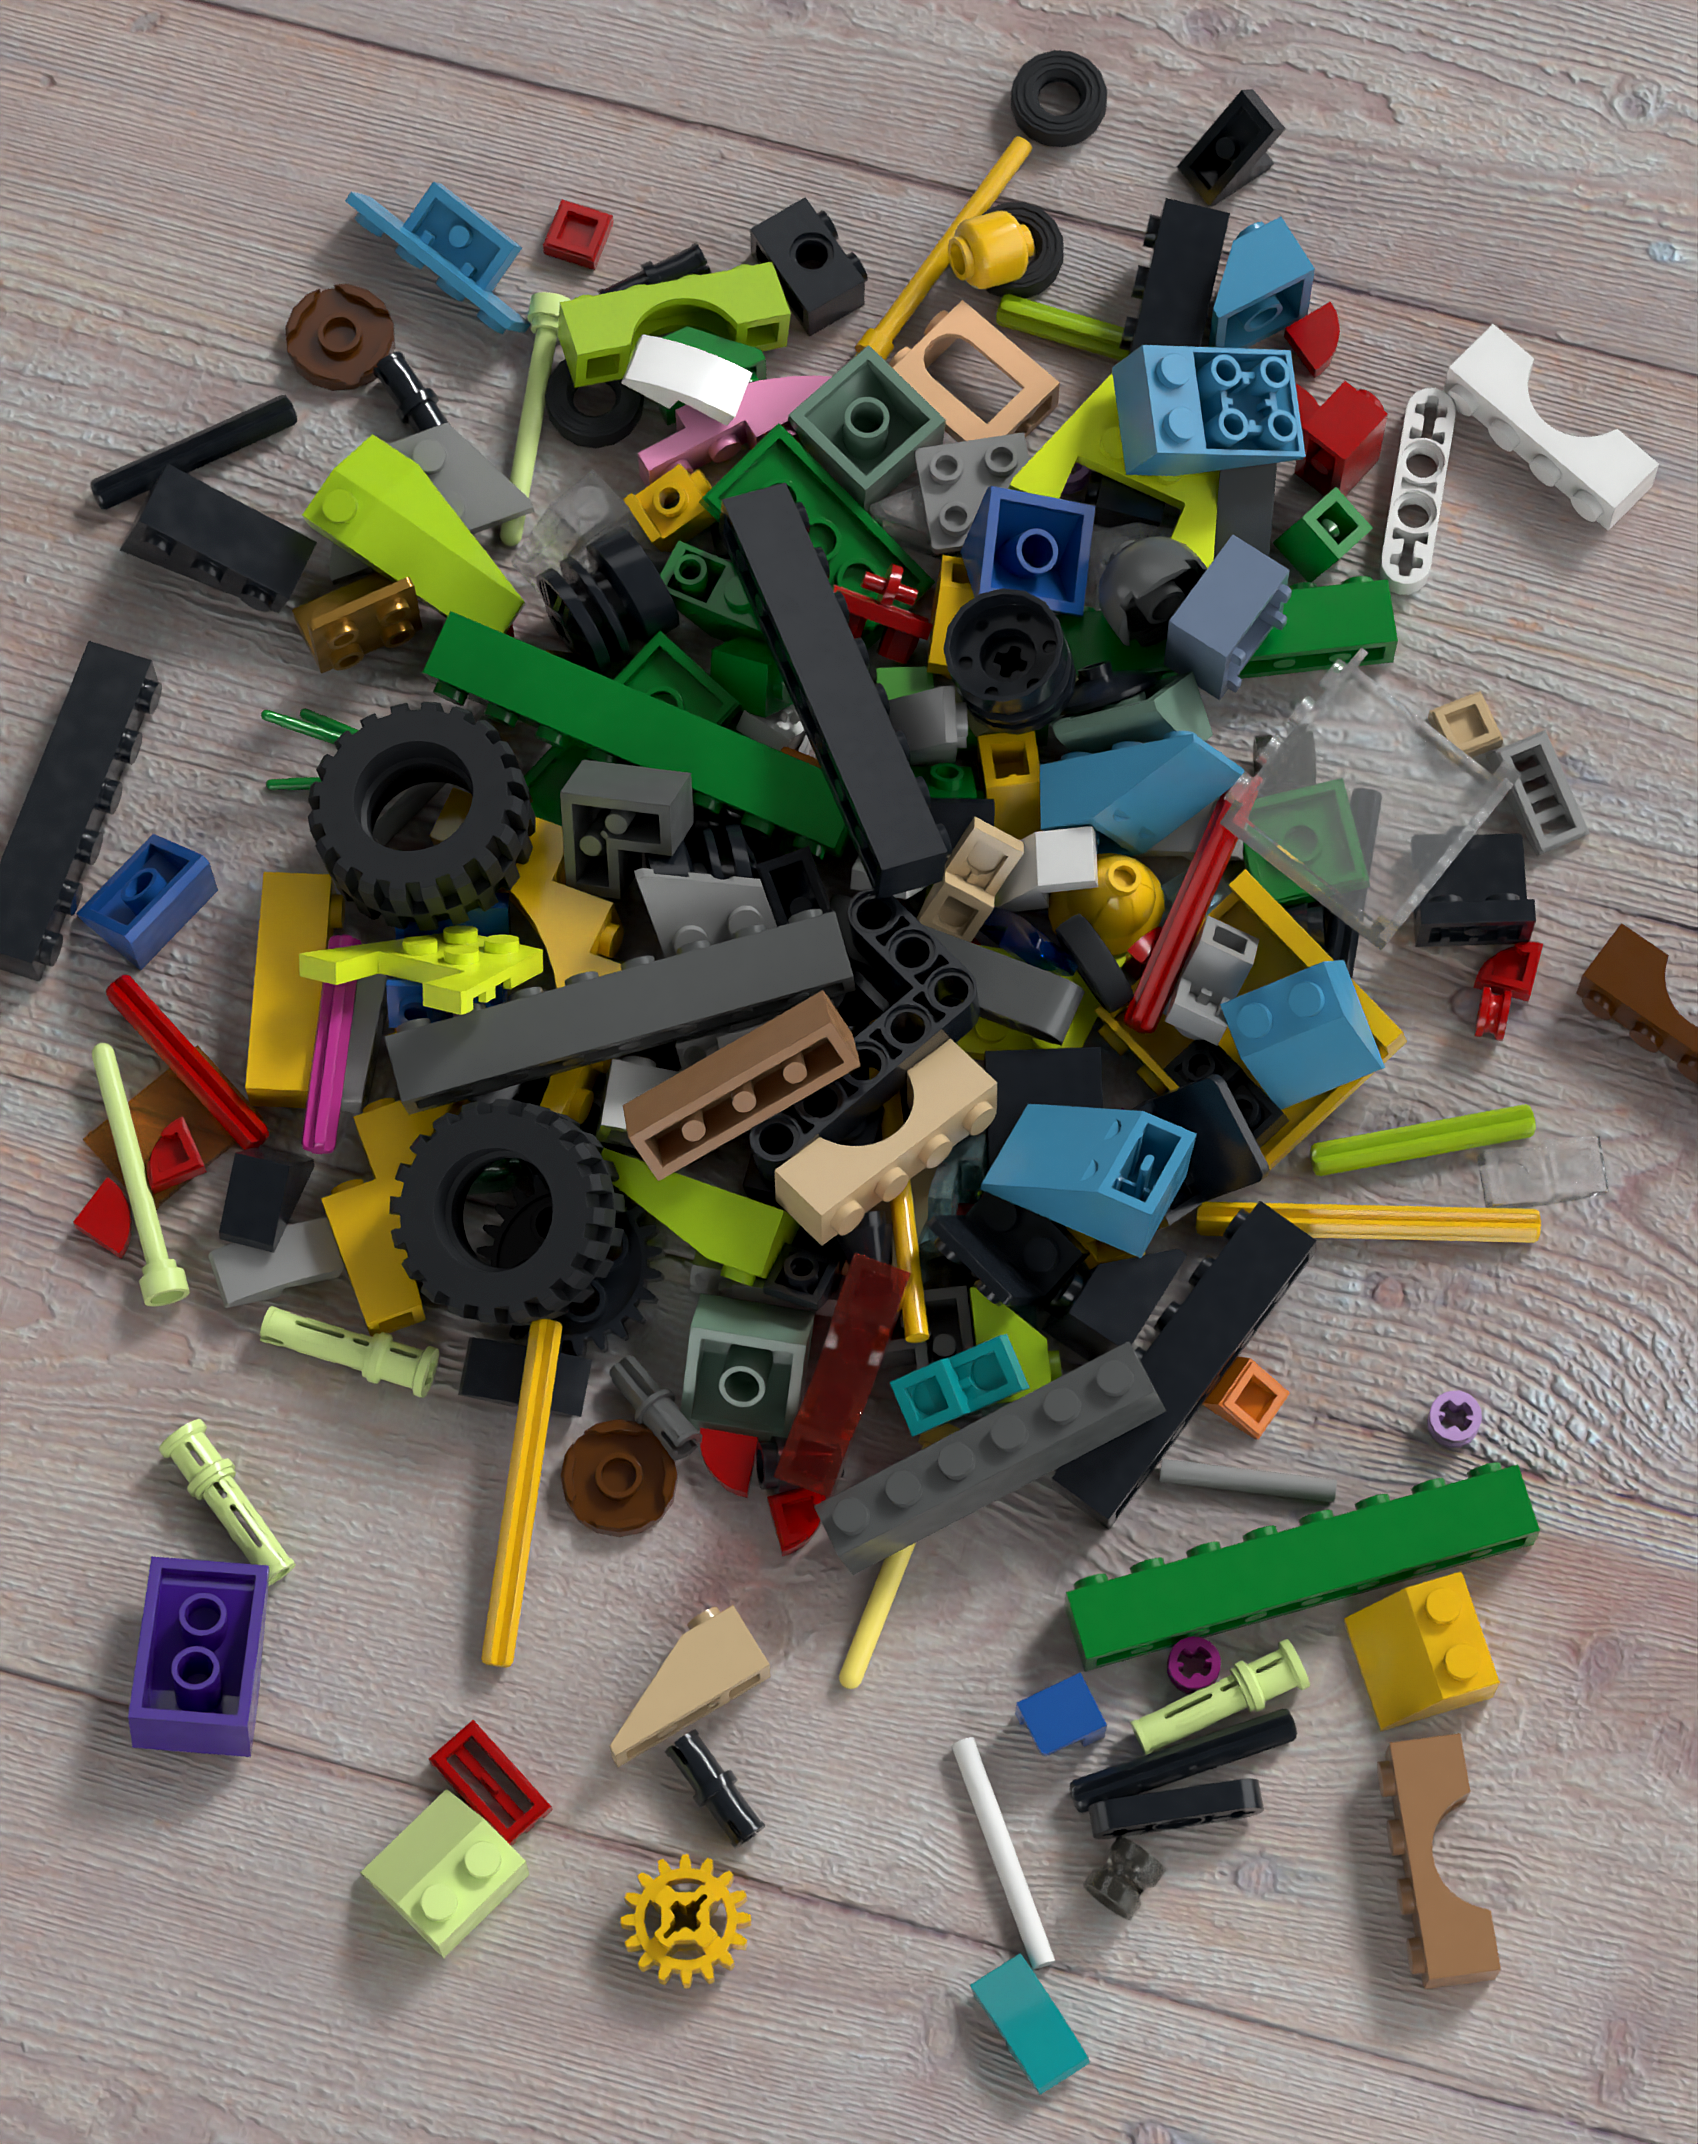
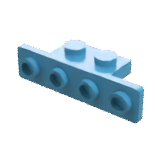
[345,182,531,334]

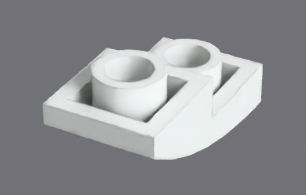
[621,335,752,426]

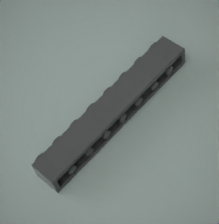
[384,909,856,1115]

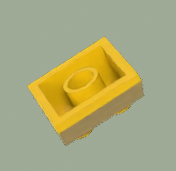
[1343,1571,1500,1732]

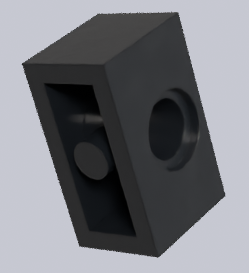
[750,197,868,337]

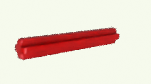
[105,974,269,1150]

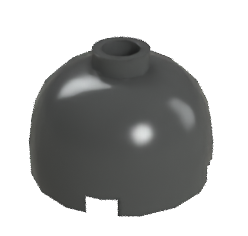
[1098,536,1208,647]

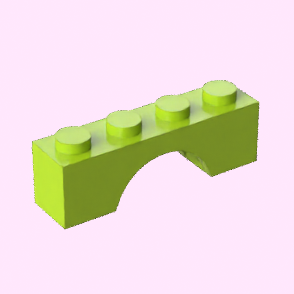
[558,262,791,388]

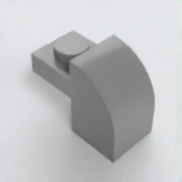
[1163,915,1259,1045]

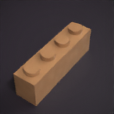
[623,990,860,1181]

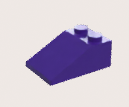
[128,1556,270,1757]

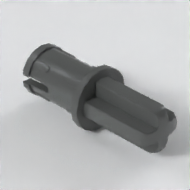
[609,1356,702,1460]

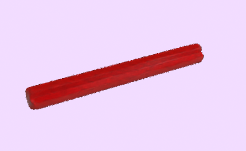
[1124,780,1257,1035]

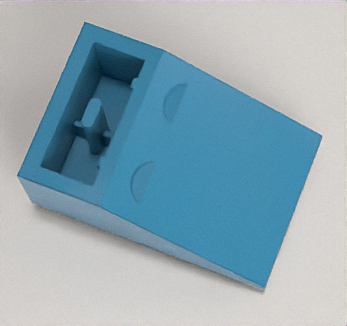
[1112,345,1306,476]
[1040,731,1244,857]
[980,1104,1197,1258]

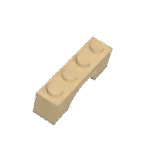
[775,1038,997,1246]

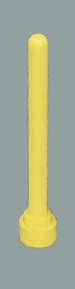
[839,1423,960,1689]

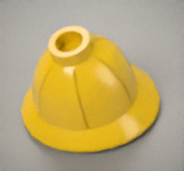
[1048,853,1165,956]

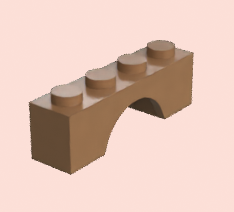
[1377,1733,1501,1989]

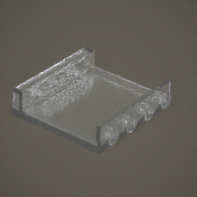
[1220,647,1522,950]

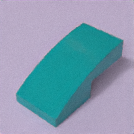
[890,1334,1030,1437]
[970,1953,1090,2095]

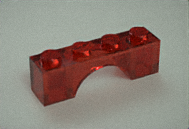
[774,1253,914,1498]

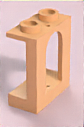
[889,300,1060,442]

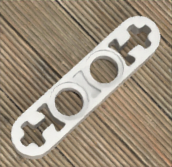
[1379,388,1456,595]

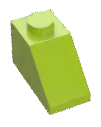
[968,1287,1062,1404]

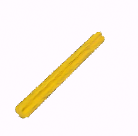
[1196,1202,1541,1243]
[481,1318,562,1668]

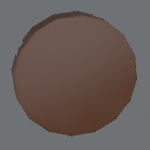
[285,284,395,391]
[560,1419,678,1537]

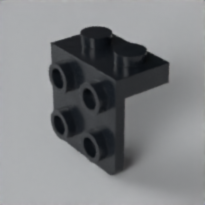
[1131,1074,1270,1230]

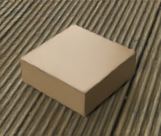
[1428,691,1504,766]

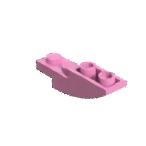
[638,375,832,487]

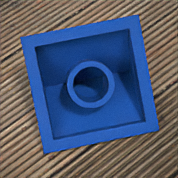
[961,486,1095,617]
[76,834,218,971]

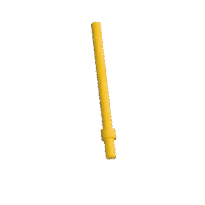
[854,136,1033,361]
[868,1019,929,1343]

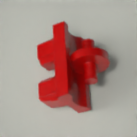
[832,564,933,664]

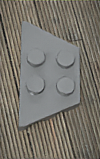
[329,422,535,585]
[634,868,777,958]

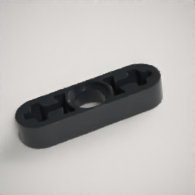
[1088,1779,1264,1839]

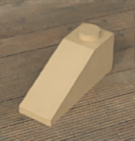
[610,1605,771,1767]

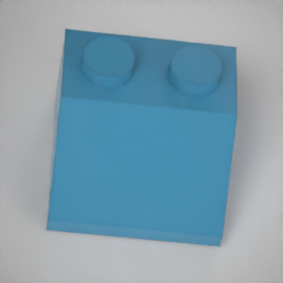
[1208,217,1315,349]
[1220,960,1385,1110]

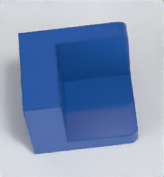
[1015,1672,1107,1756]

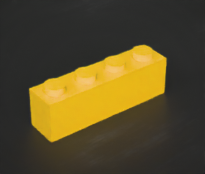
[245,871,345,1108]

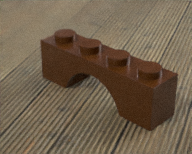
[1576,923,1698,1084]

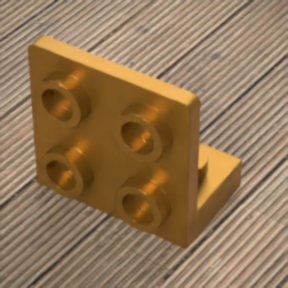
[292,572,423,674]

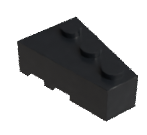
[120,463,317,613]

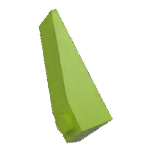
[302,434,526,634]
[600,1148,801,1287]

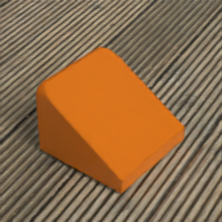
[1203,1357,1290,1440]

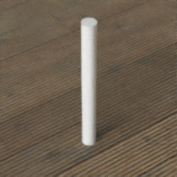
[951,1737,1055,1970]

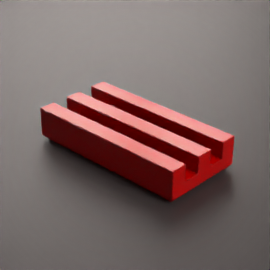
[428,1720,552,1847]

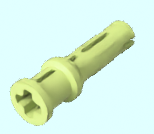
[260,1306,439,1398]
[159,1419,296,1586]
[1130,1639,1310,1755]

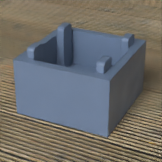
[1164,534,1292,700]

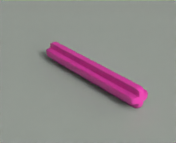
[301,934,362,1155]

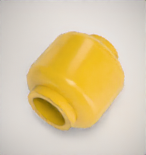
[948,211,1034,289]

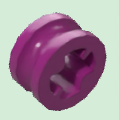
[1167,1637,1221,1694]

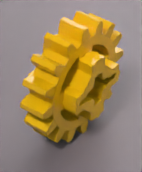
[620,1854,751,1989]

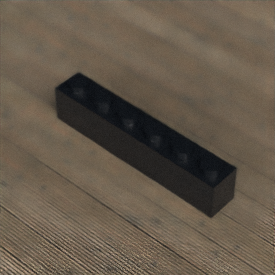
[1084,198,1230,537]
[0,641,162,982]
[1051,1200,1317,1530]

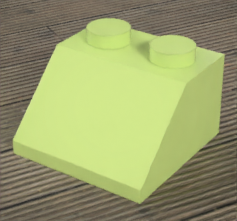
[360,1789,530,1958]

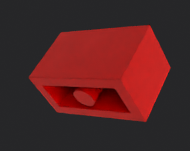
[1294,381,1388,497]

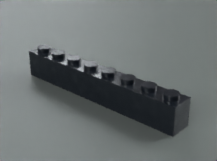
[719,483,952,900]

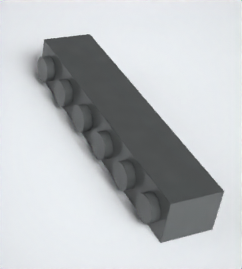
[814,1341,1166,1575]

